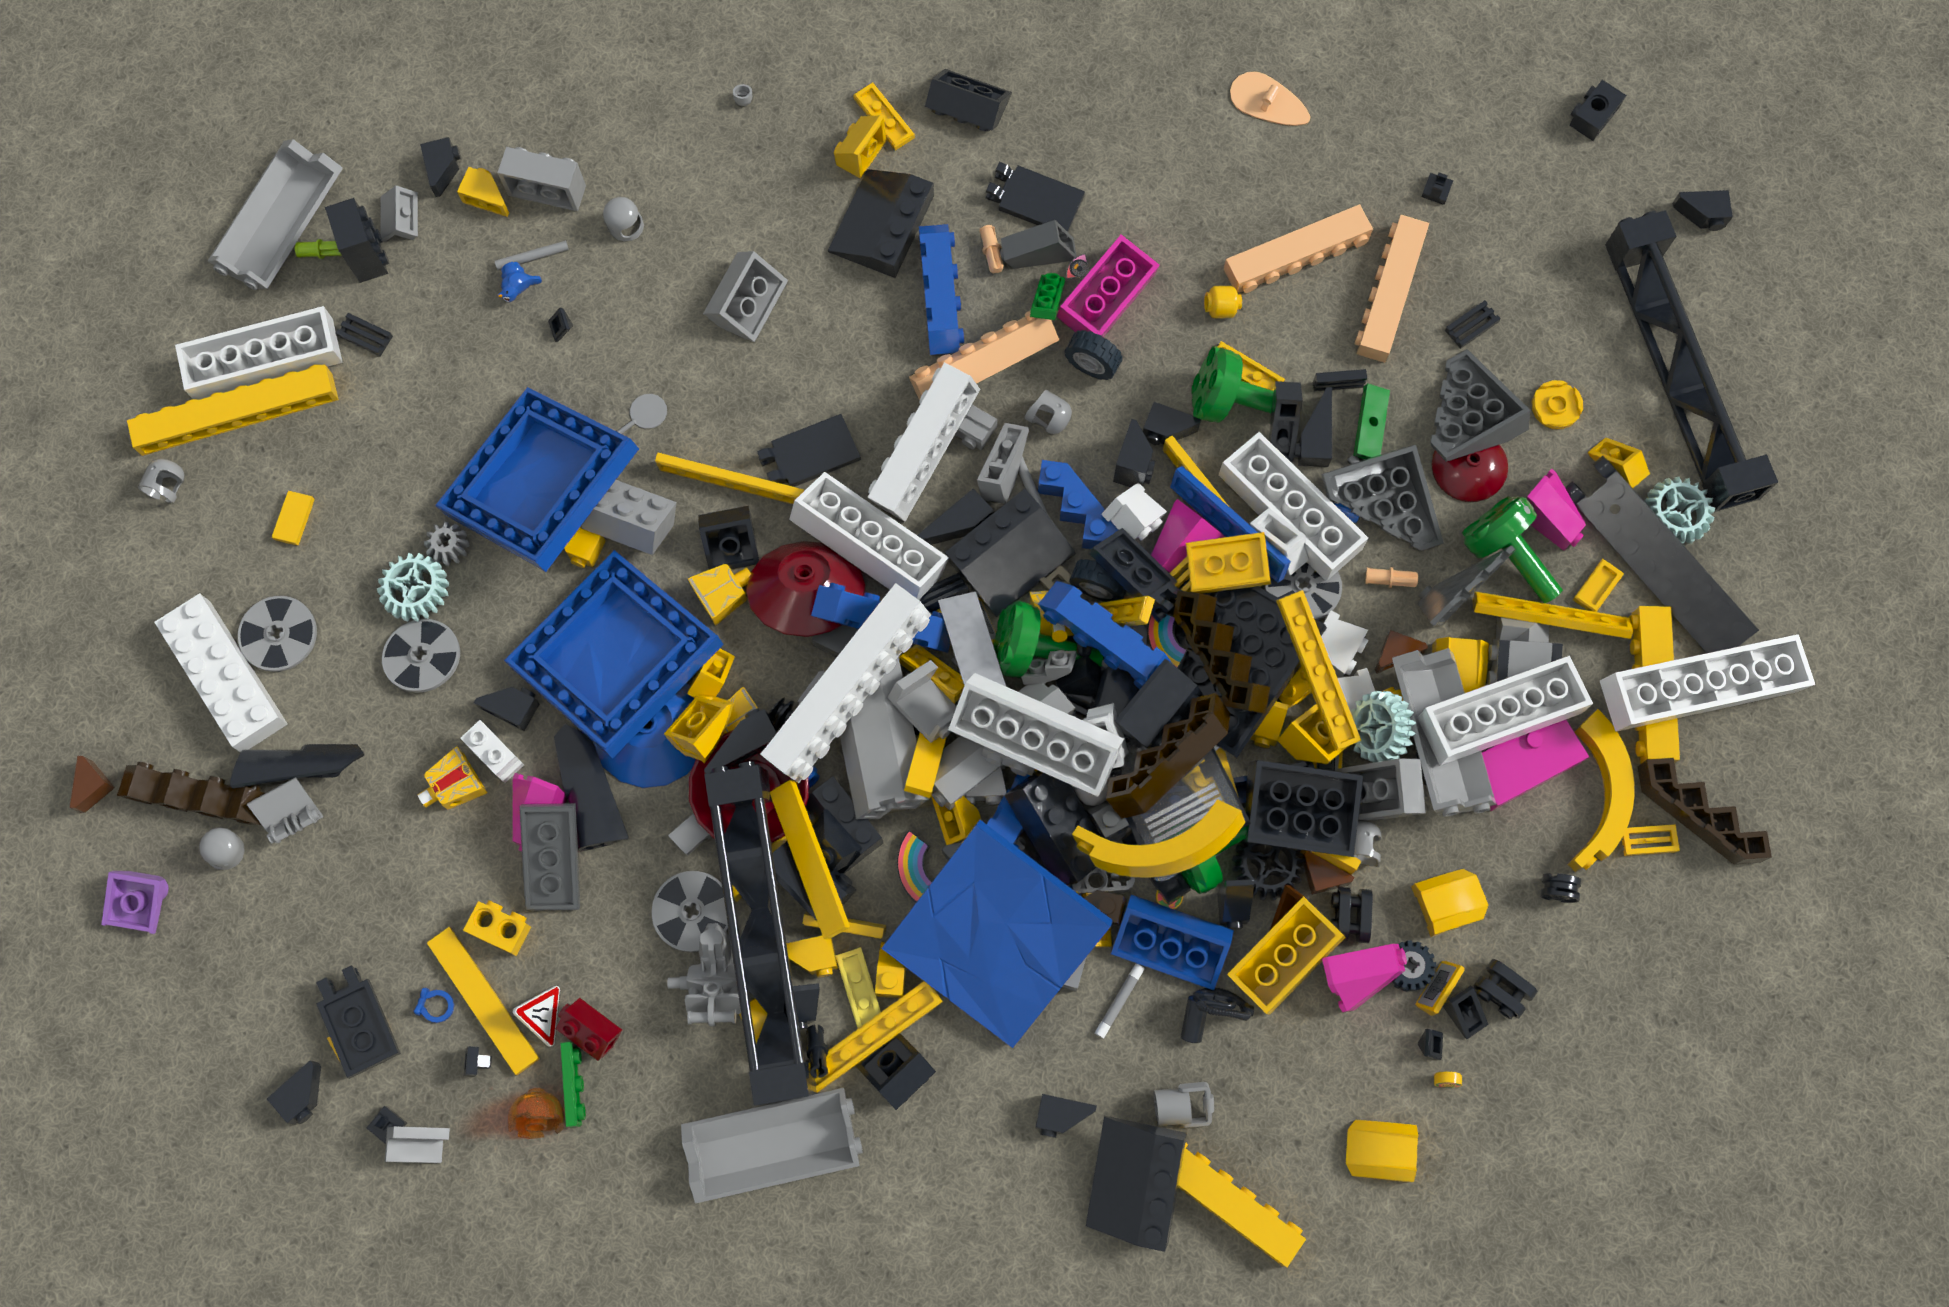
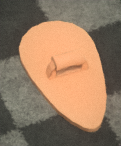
[1230,72,1310,126]

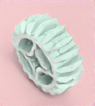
[1644,477,1715,544]
[377,553,449,622]
[1350,691,1416,763]

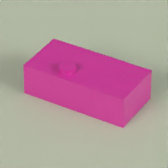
[1056,235,1160,337]
[1482,720,1589,811]

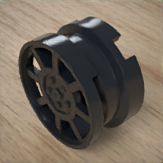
[1541,873,1581,903]

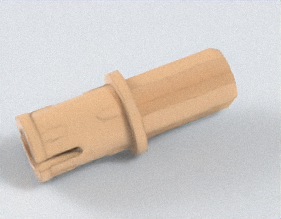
[979,225,1004,274]
[1365,567,1418,588]

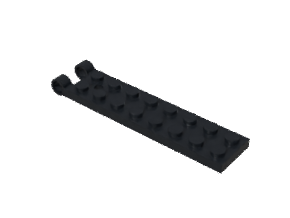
[1565,456,1759,653]

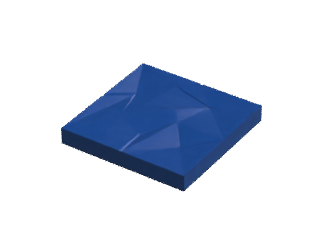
[435,387,639,572]
[504,550,724,759]
[881,820,1113,1048]

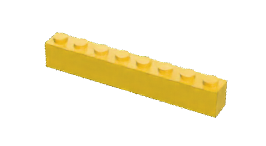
[127,364,339,456]

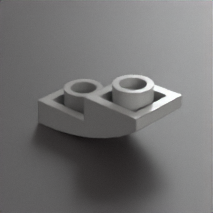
[1022,650,1077,685]
[668,814,711,856]

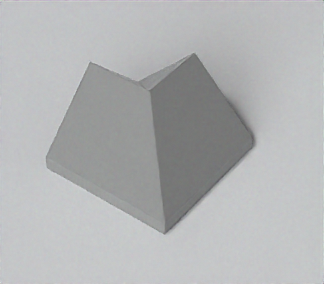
[1496,616,1549,643]

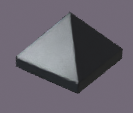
[548,308,573,342]
[1418,1029,1443,1060]

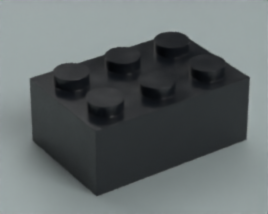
[325,198,390,283]

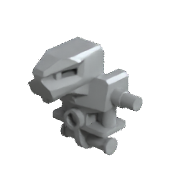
[667,923,741,1027]

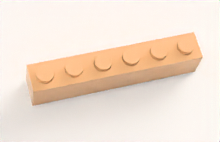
[1224,204,1373,293]
[1354,215,1429,363]
[909,310,1059,401]

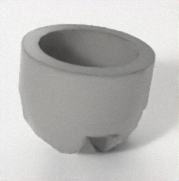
[733,84,753,106]

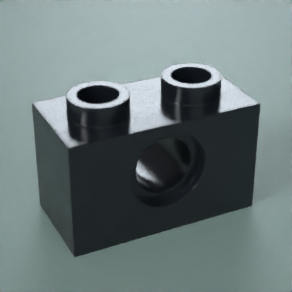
[1569,80,1627,141]

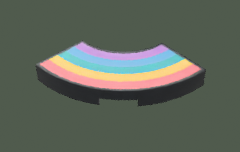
[1148,612,1189,670]
[897,830,932,903]

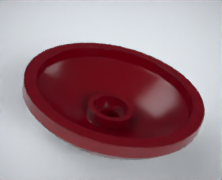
[1431,444,1508,502]

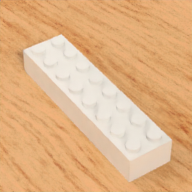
[760,583,931,783]
[1600,634,1815,732]

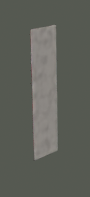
[938,591,1006,686]

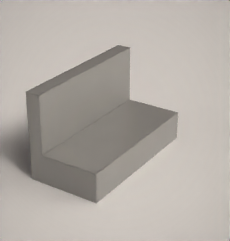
[381,185,418,241]
[384,1126,450,1163]

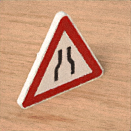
[513,986,560,1046]

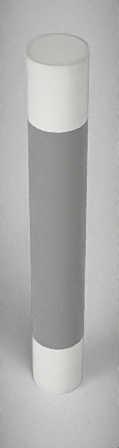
[1094,963,1145,1039]

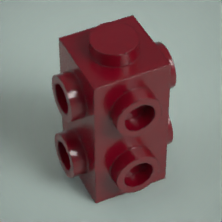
[555,998,622,1061]

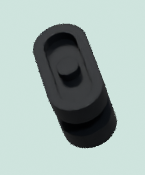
[1331,887,1373,943]
[1473,959,1538,1020]

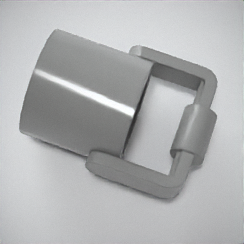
[1154,1082,1214,1128]

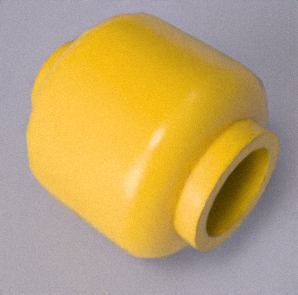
[1204,286,1242,319]

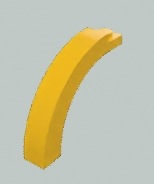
[1567,709,1635,872]
[1072,799,1245,878]

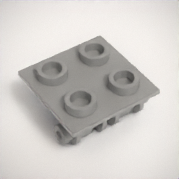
[247,777,323,844]

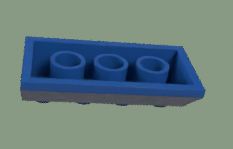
[1111,895,1234,990]

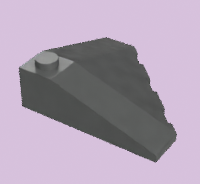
[1431,349,1531,461]
[1321,445,1444,551]
[1417,546,1516,626]

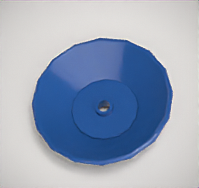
[594,683,696,788]

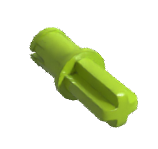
[295,239,342,259]

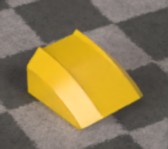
[1432,637,1489,693]
[664,695,734,763]
[1411,869,1489,937]
[1346,1120,1418,1182]

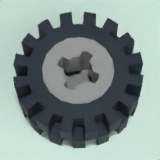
[1390,940,1436,992]

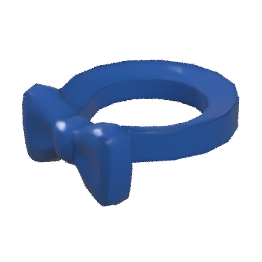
[414,988,454,1023]

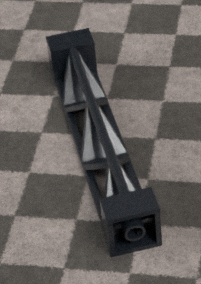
[1605,210,1778,512]
[704,762,817,1106]

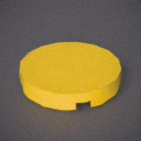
[1531,380,1583,429]

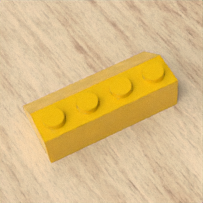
[1227,896,1346,1015]

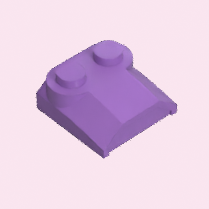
[101,871,168,934]

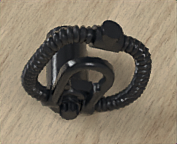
[1181,988,1254,1043]

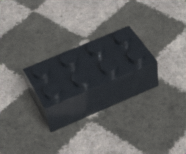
[1004,770,1101,885]

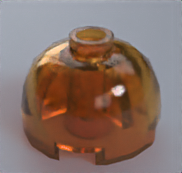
[508,1088,564,1139]

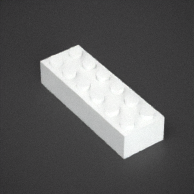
[175,306,343,400]
[868,362,980,521]
[1219,432,1368,581]
[789,472,949,600]
[155,593,287,752]
[1417,656,1593,766]
[948,673,1124,797]

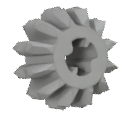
[424,522,470,567]

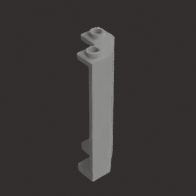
[208,139,343,290]
[1392,648,1496,817]
[840,657,929,819]
[931,682,1075,810]
[681,1088,863,1204]

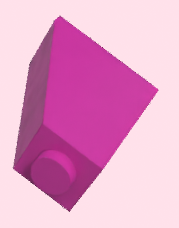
[1526,469,1586,551]
[1151,499,1225,578]
[513,773,567,852]
[1322,944,1407,1012]

